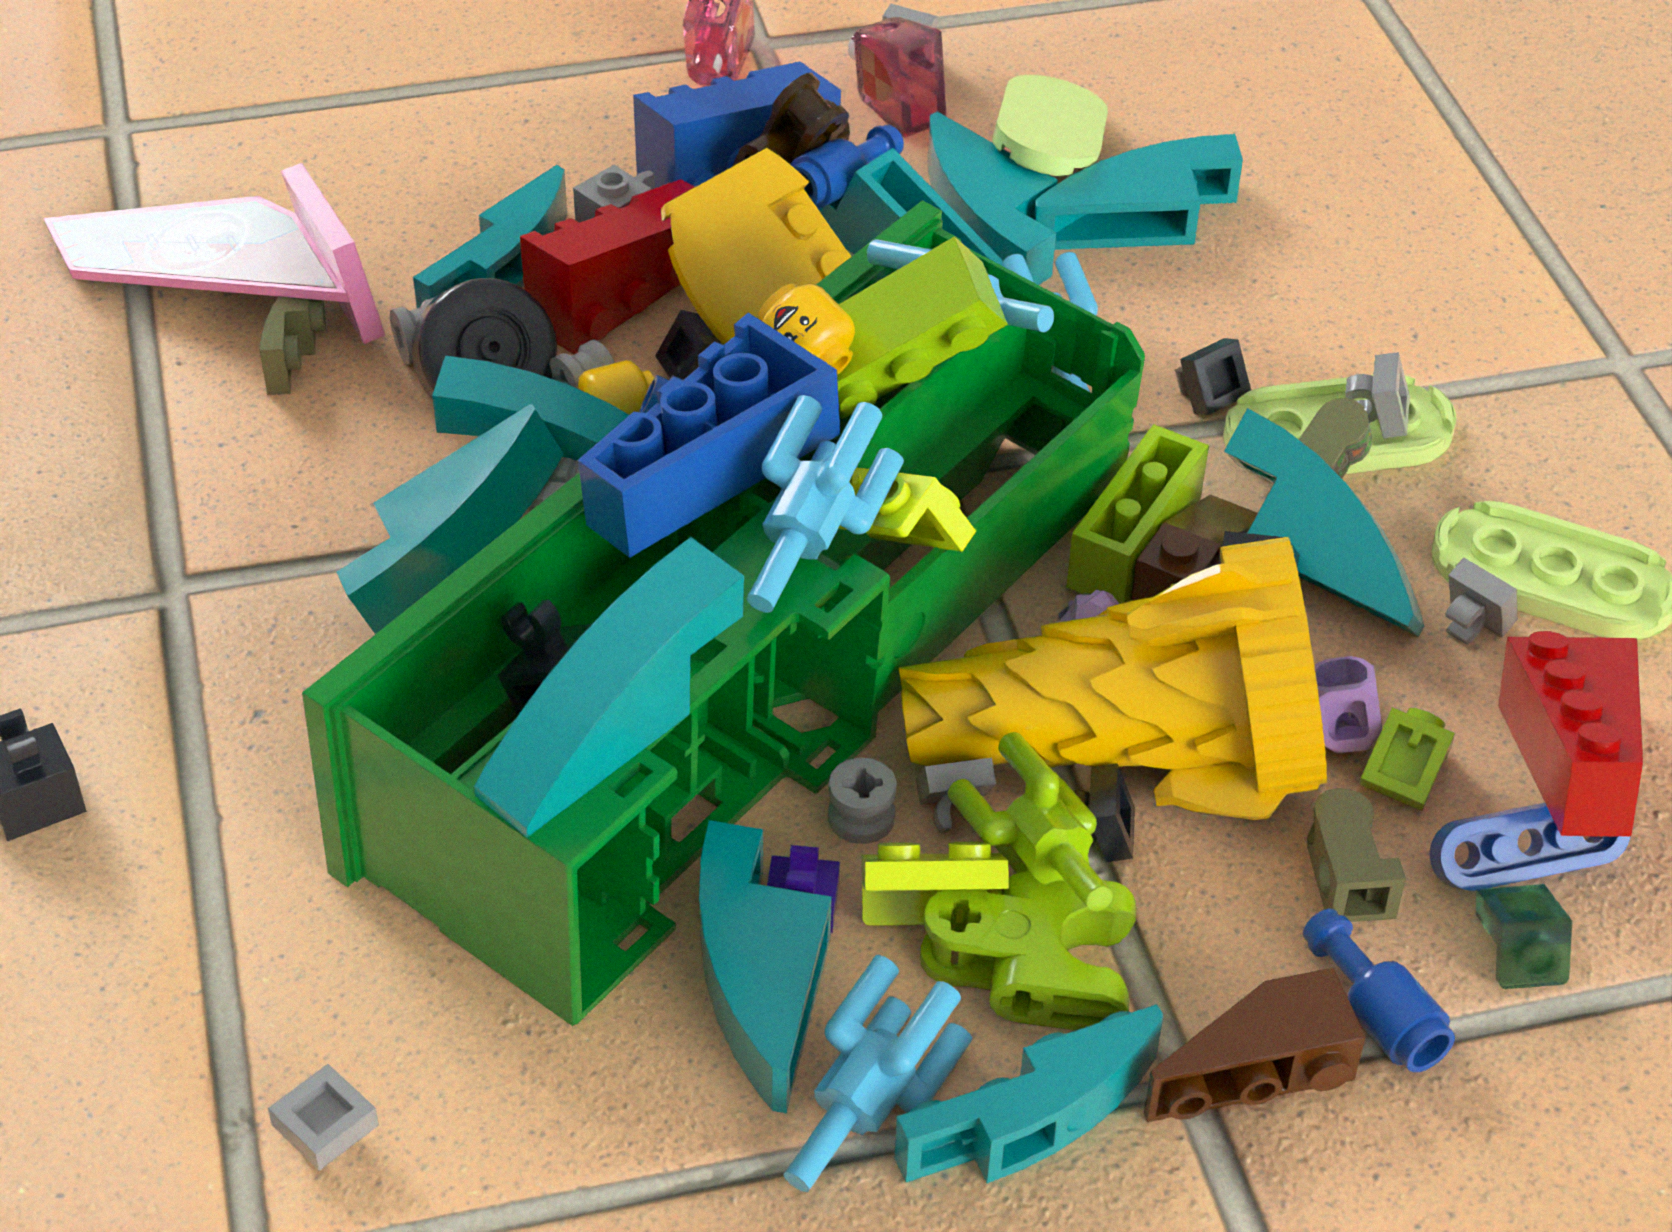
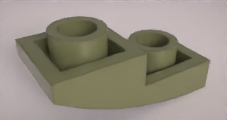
[259,296,326,395]

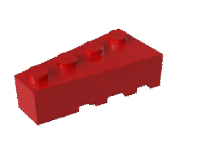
[520,179,695,354]
[1498,631,1643,837]

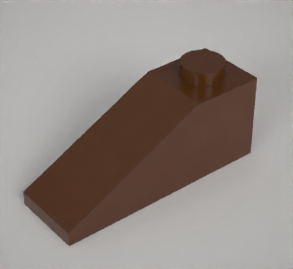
[1131,494,1258,601]

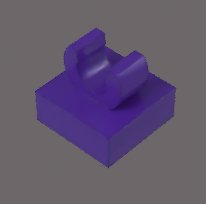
[767,845,840,933]

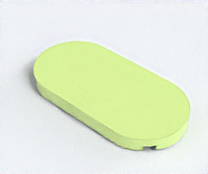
[992,75,1108,177]
[1223,375,1456,474]
[1431,501,1672,640]

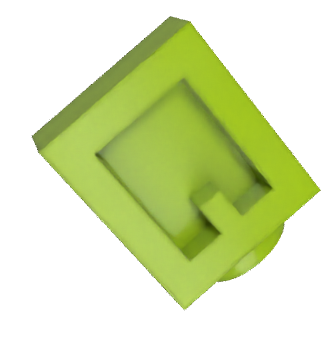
[1360,707,1455,811]

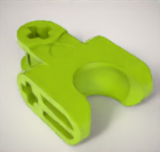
[920,871,1137,1030]

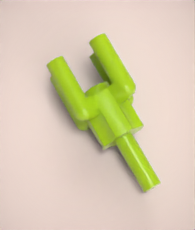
[948,732,1113,912]

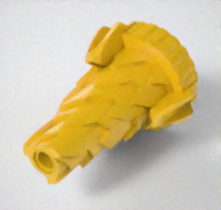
[899,537,1327,820]

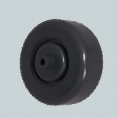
[412,278,558,399]

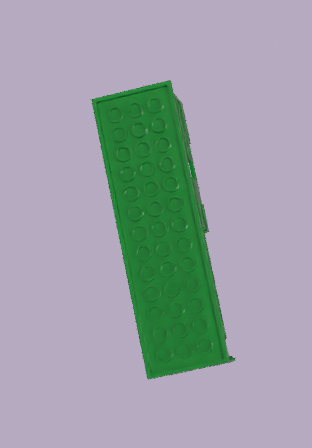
[302,200,1145,1026]

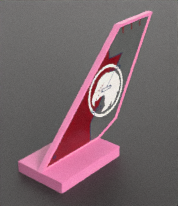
[44,163,385,344]

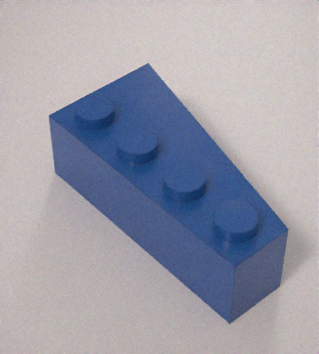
[633,61,841,188]
[578,313,840,558]

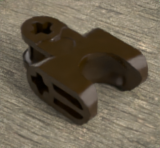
[732,73,850,167]

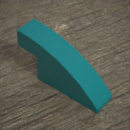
[928,111,1058,285]
[1034,134,1243,250]
[818,148,1003,266]
[432,356,629,460]
[336,403,564,634]
[1224,408,1424,637]
[474,537,744,838]
[699,820,831,1113]

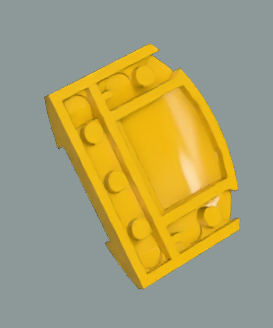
[661,148,851,345]

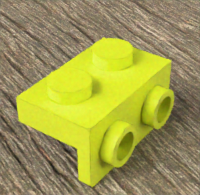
[839,467,976,552]
[861,842,1009,926]

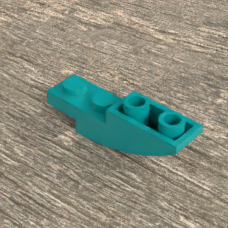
[413,165,567,308]
[894,1004,1164,1184]

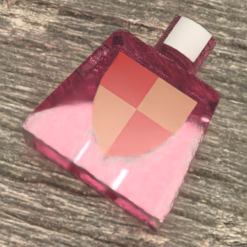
[683,0,755,85]
[848,17,947,138]

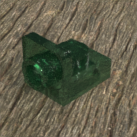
[1475,884,1572,989]

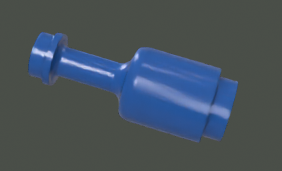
[791,125,904,209]
[1303,909,1455,1072]

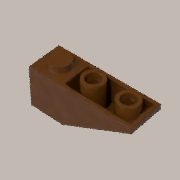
[1144,967,1366,1122]

